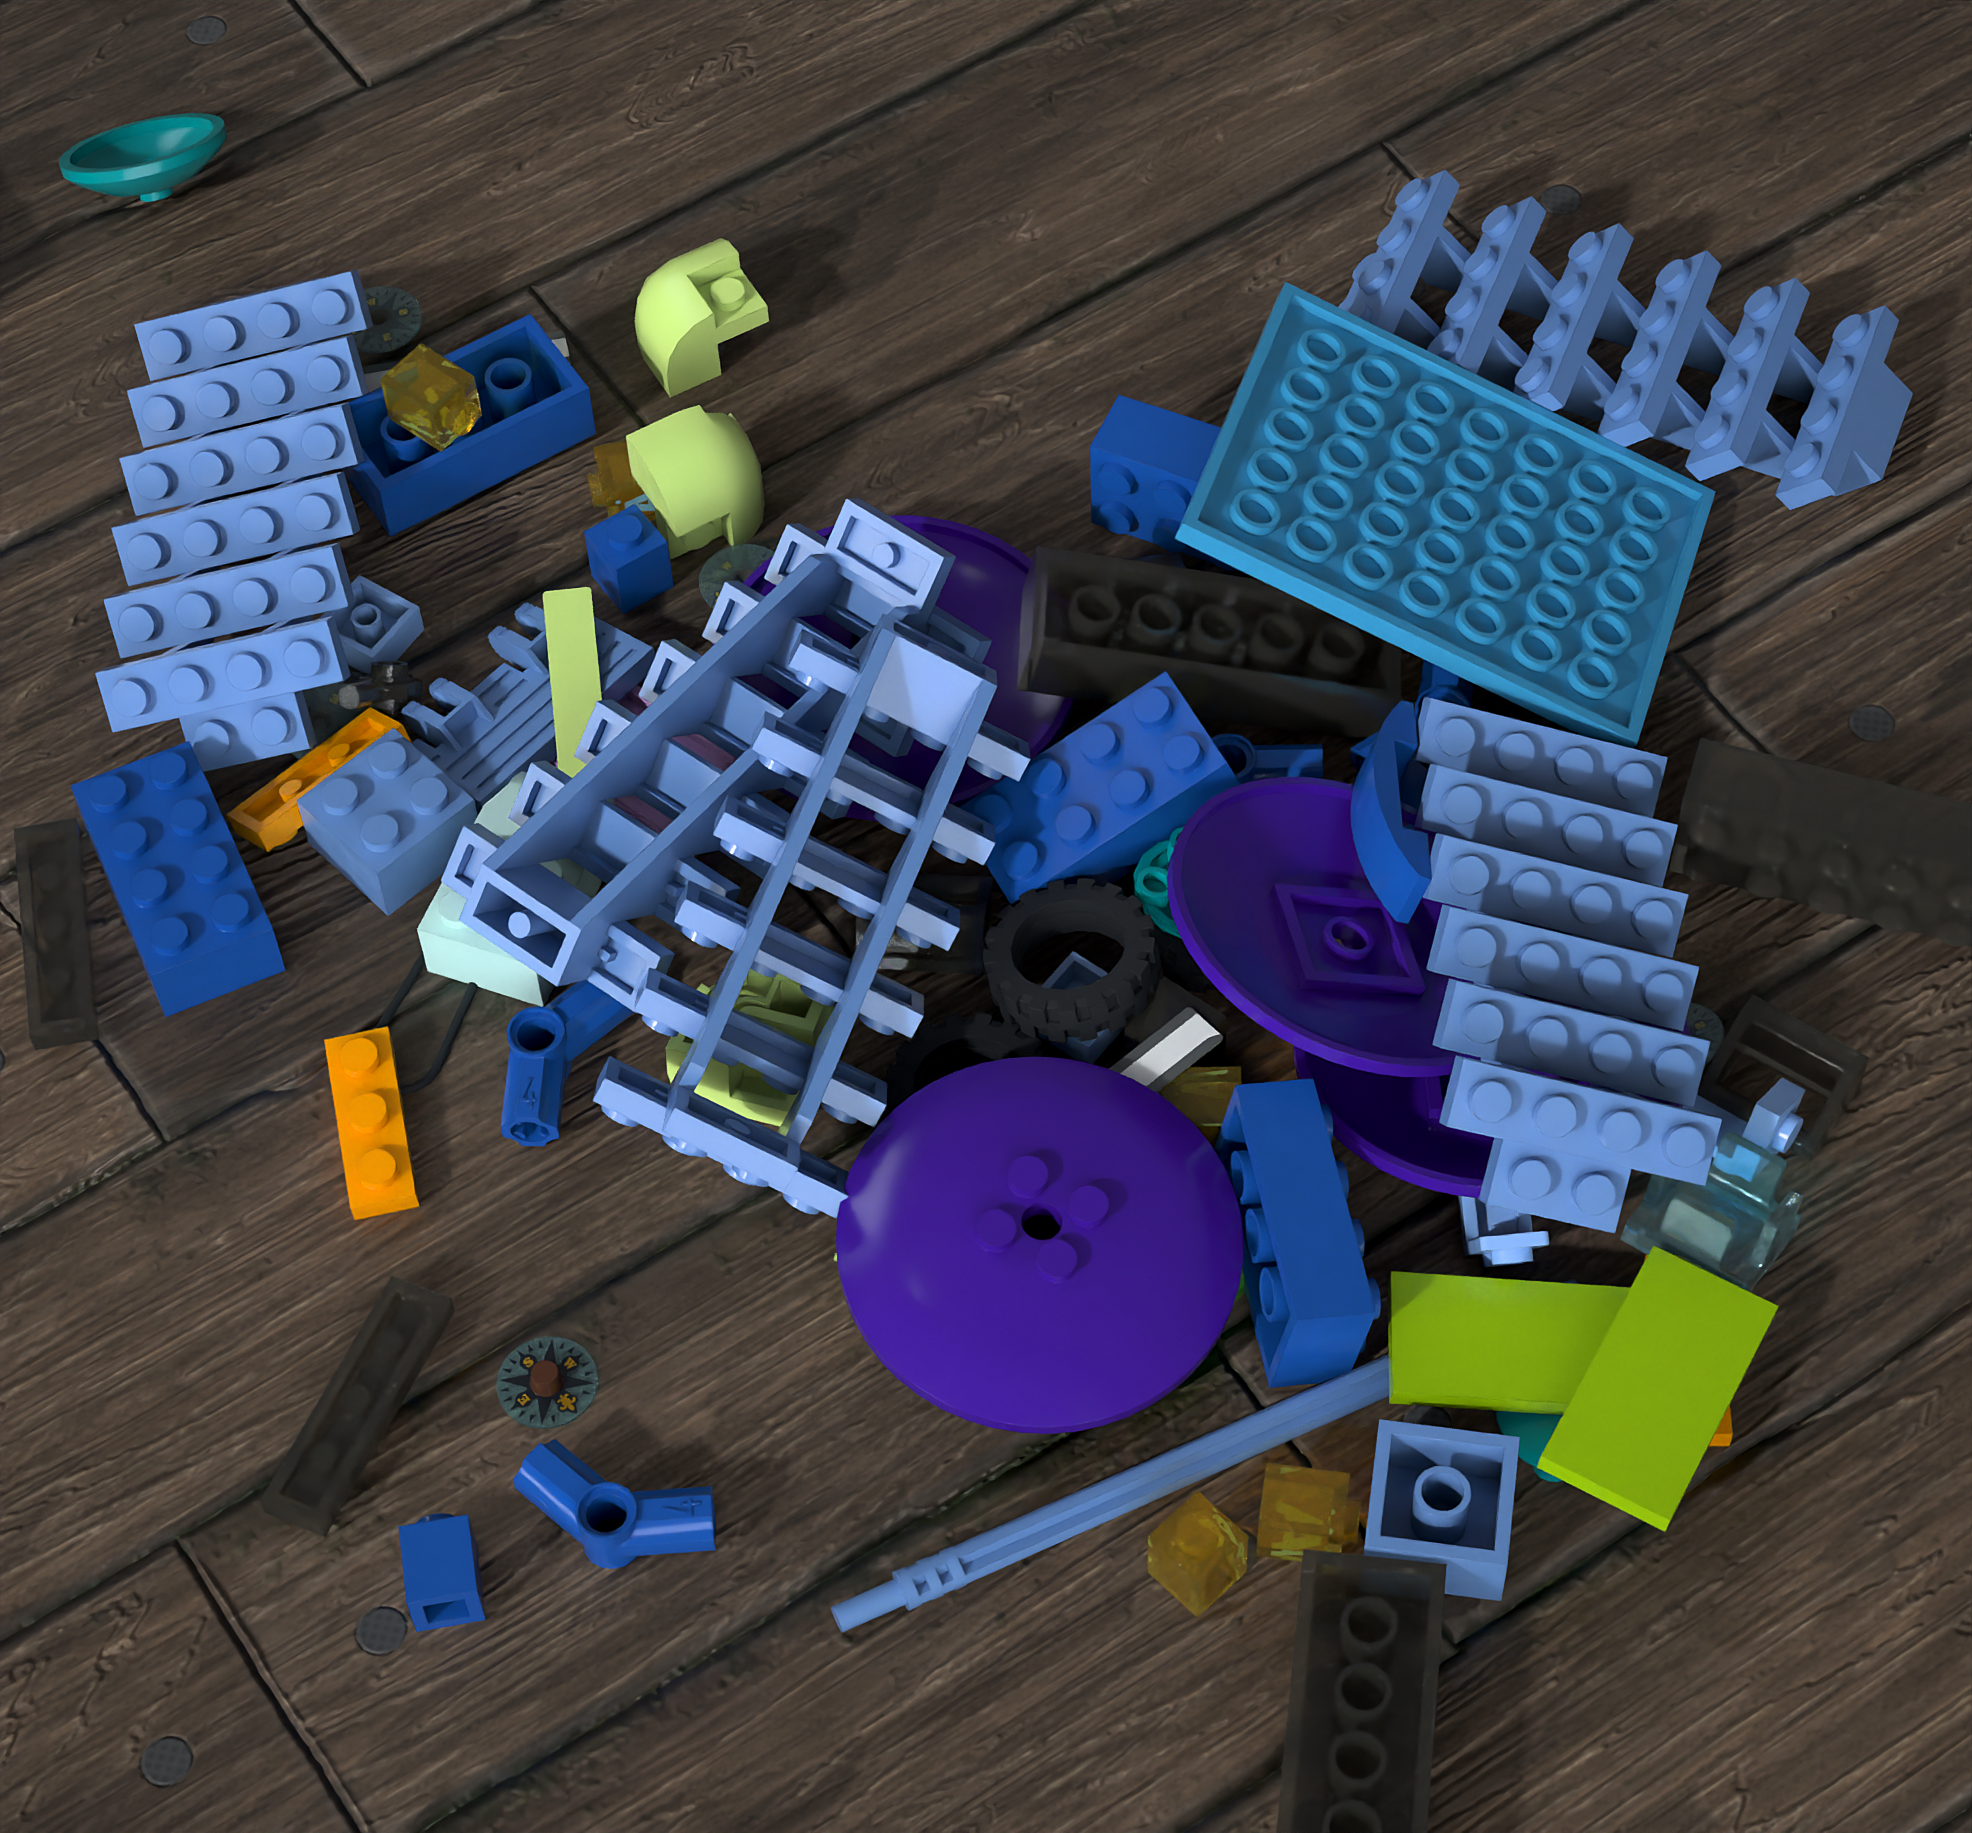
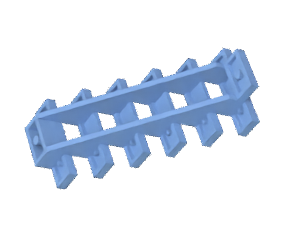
[1338,169,1913,510]
[95,269,373,772]
[441,498,992,1013]
[593,613,1030,1218]
[1411,697,1722,1233]

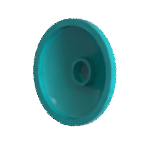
[59,113,227,202]

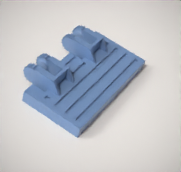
[401,602,656,814]

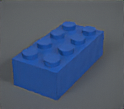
[340,314,596,537]
[1090,395,1249,575]
[959,671,1241,907]
[70,741,286,1017]
[1214,1078,1381,1388]

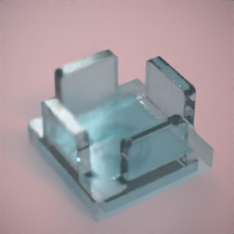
[1620,1132,1803,1292]

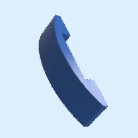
[1351,700,1432,924]

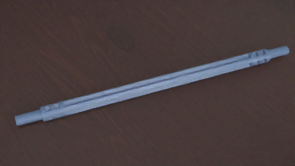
[831,1279,1578,1633]

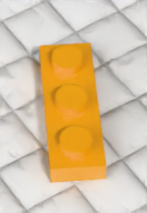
[226,707,412,852]
[324,1026,420,1220]

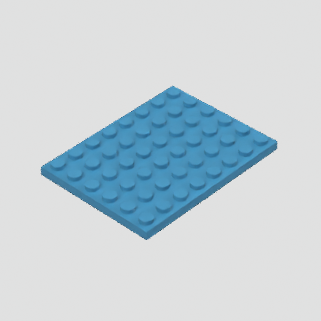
[1174,282,1716,748]

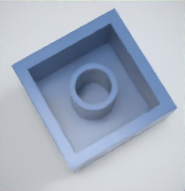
[296,728,478,916]
[1360,1419,1520,1601]

